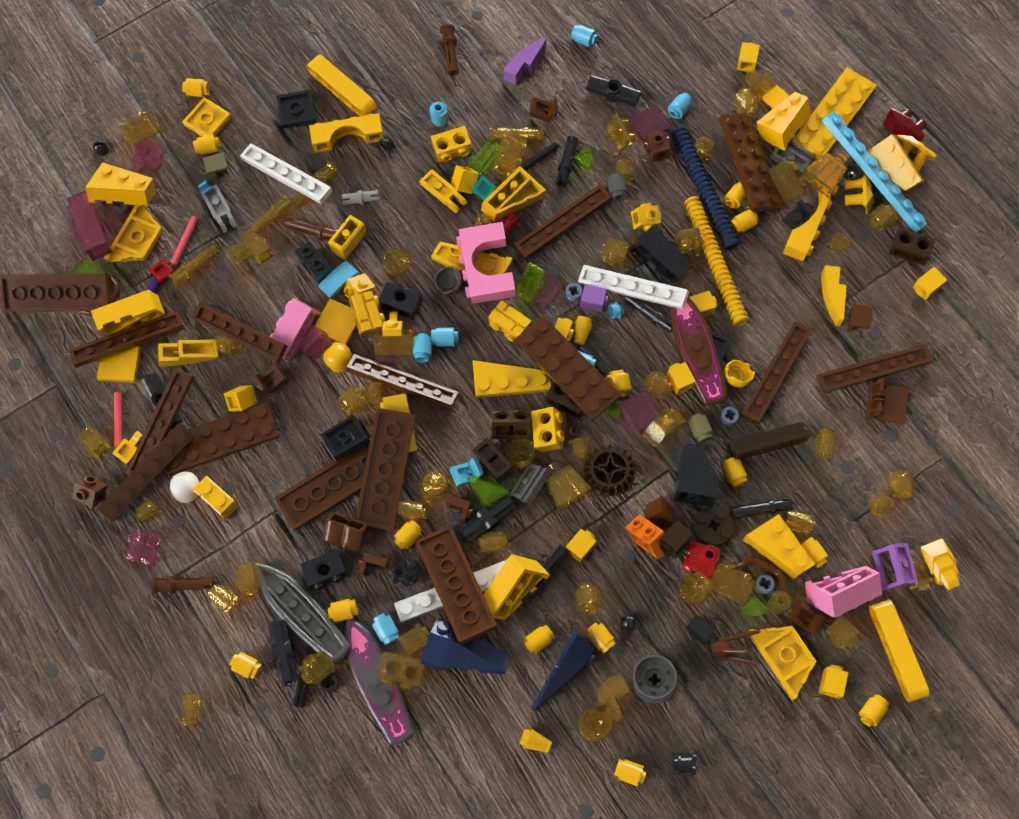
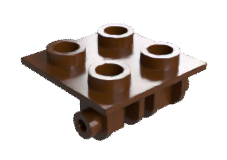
[866,379,908,424]

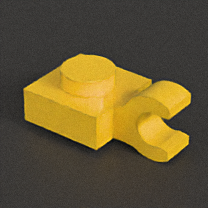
[382,312,403,336]
[112,431,143,466]

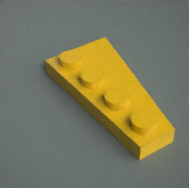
[431,242,513,276]
[473,360,551,398]

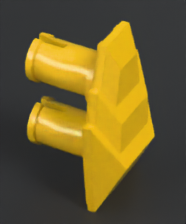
[897,135,937,172]
[845,171,874,215]
[920,539,960,590]

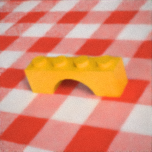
[309,113,384,153]

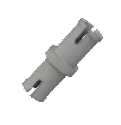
[342,189,380,206]

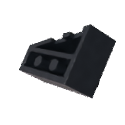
[628,225,693,283]

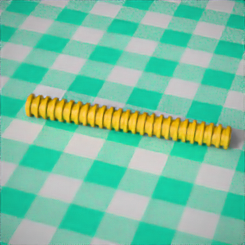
[684,196,749,326]

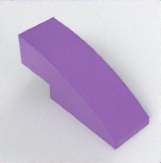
[504,37,547,85]

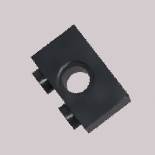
[295,241,333,285]
[378,282,423,321]
[300,549,349,591]

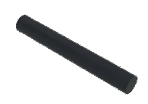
[512,142,558,173]

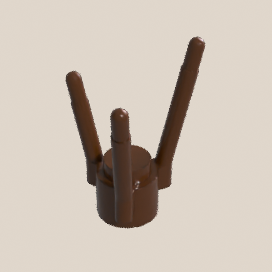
[712,629,761,666]

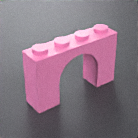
[456,222,516,304]

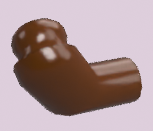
[560,412,578,439]

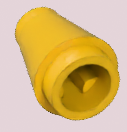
[574,316,593,345]
[519,728,552,753]

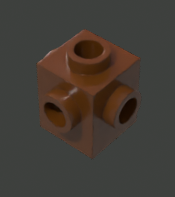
[644,130,671,162]
[73,474,107,508]

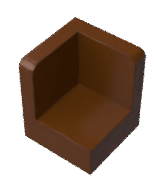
[847,304,873,332]
[646,496,674,530]

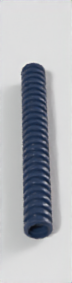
[671,126,740,250]

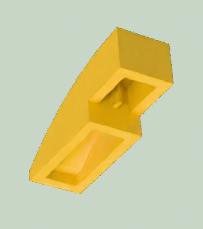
[821,265,847,327]
[158,340,218,367]

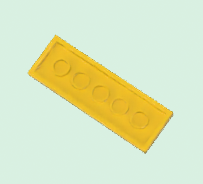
[792,68,877,164]

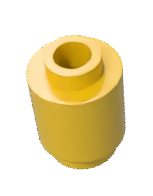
[182,78,210,97]
[193,134,221,155]
[724,182,747,209]
[730,209,759,234]
[722,457,748,488]
[394,520,423,550]
[801,537,828,568]
[328,598,359,623]
[586,623,616,654]
[524,625,555,654]
[230,652,262,679]
[859,694,889,727]
[614,759,646,786]

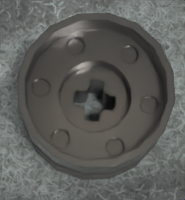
[633,655,677,705]

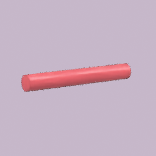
[170,216,199,266]
[114,392,122,448]

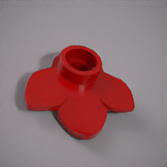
[683,542,720,581]

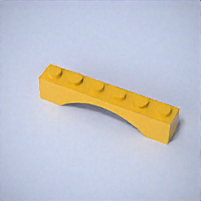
[783,156,845,261]

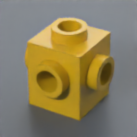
[631,203,661,231]

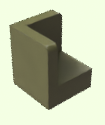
[203,152,228,182]

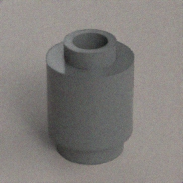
[607,173,628,202]

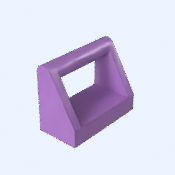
[872,543,918,591]

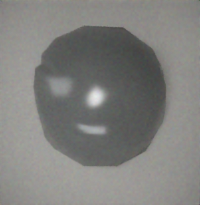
[434,266,462,295]

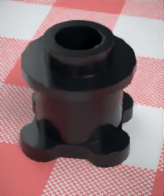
[392,561,418,587]
[673,753,696,776]

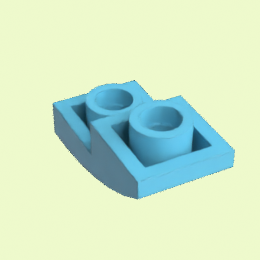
[318,261,359,299]

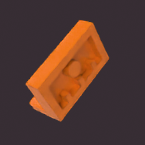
[625,515,665,559]

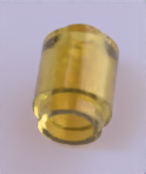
[815,428,835,458]
[397,500,428,522]
[785,510,816,535]
[478,531,508,554]
[207,584,238,613]
[767,591,791,614]

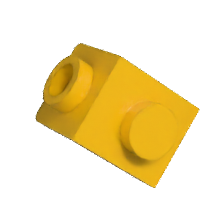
[343,273,375,299]

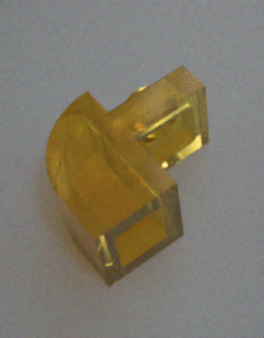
[228,233,274,265]
[642,407,686,448]
[597,672,630,724]

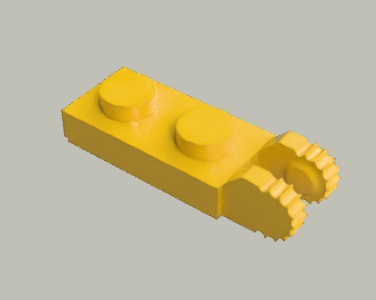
[419,169,467,213]

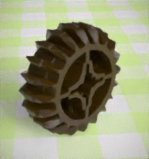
[583,444,636,497]

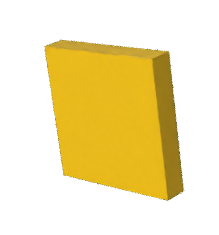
[182,97,232,137]
[312,299,357,345]
[96,346,141,383]

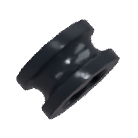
[378,135,396,153]
[319,673,339,693]

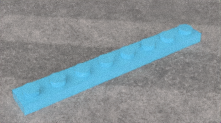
[822,112,927,233]

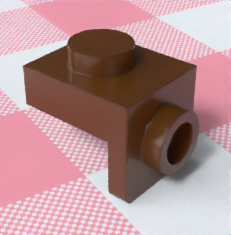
[529,97,558,122]
[253,364,288,393]
[445,494,473,524]
[358,553,390,577]
[787,601,825,634]

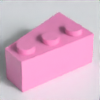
[270,298,322,360]
[805,566,882,618]

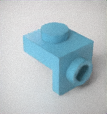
[449,457,483,487]

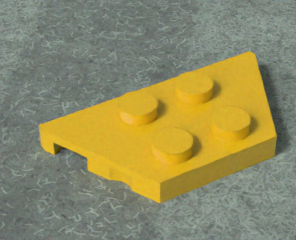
[104,205,163,262]
[747,626,817,701]

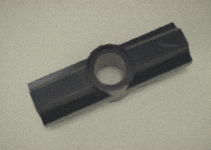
[586,75,641,107]
[141,372,183,429]
[459,494,516,543]
[268,620,299,685]

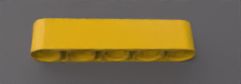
[306,54,377,117]
[869,599,930,703]

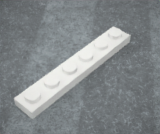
[240,143,332,205]
[578,265,689,310]
[394,560,506,623]

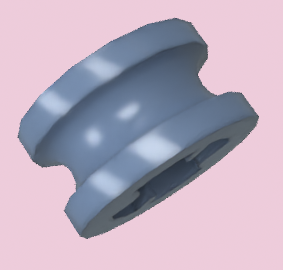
[565,283,582,302]
[720,407,739,426]
[755,575,774,594]

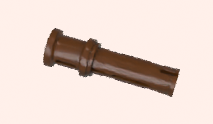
[440,24,459,76]
[286,217,339,241]
[151,576,215,594]

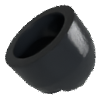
[93,140,109,156]
[620,615,635,631]

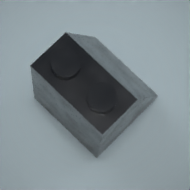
[673,444,718,507]

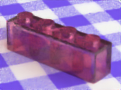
[67,190,113,261]

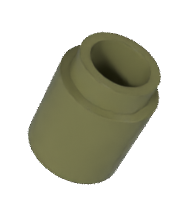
[688,413,713,443]

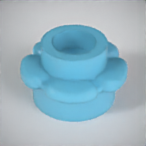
[608,301,624,319]

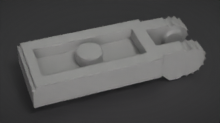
[201,184,237,233]

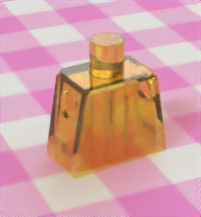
[802,153,847,198]
[546,461,591,512]

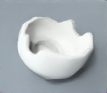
[170,471,199,503]

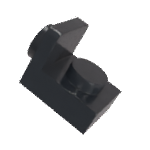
[782,200,814,230]

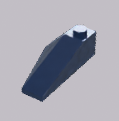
[421,618,511,674]
[531,632,596,711]

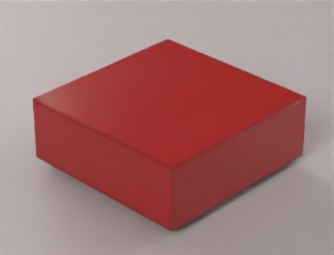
[149,259,175,285]

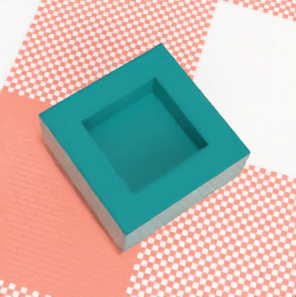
[471,175,496,201]

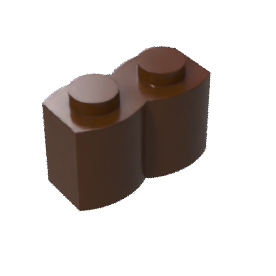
[322,512,368,552]

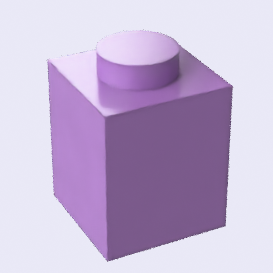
[580,284,609,313]

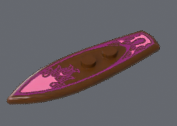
[670,286,728,405]

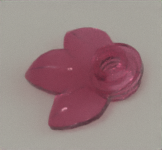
[132,141,166,172]
[126,530,159,567]

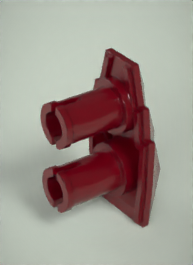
[882,108,927,142]

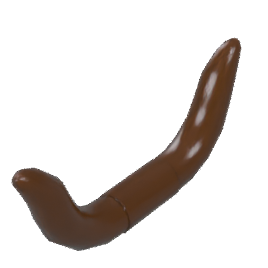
[77,274,120,317]
[734,557,787,595]

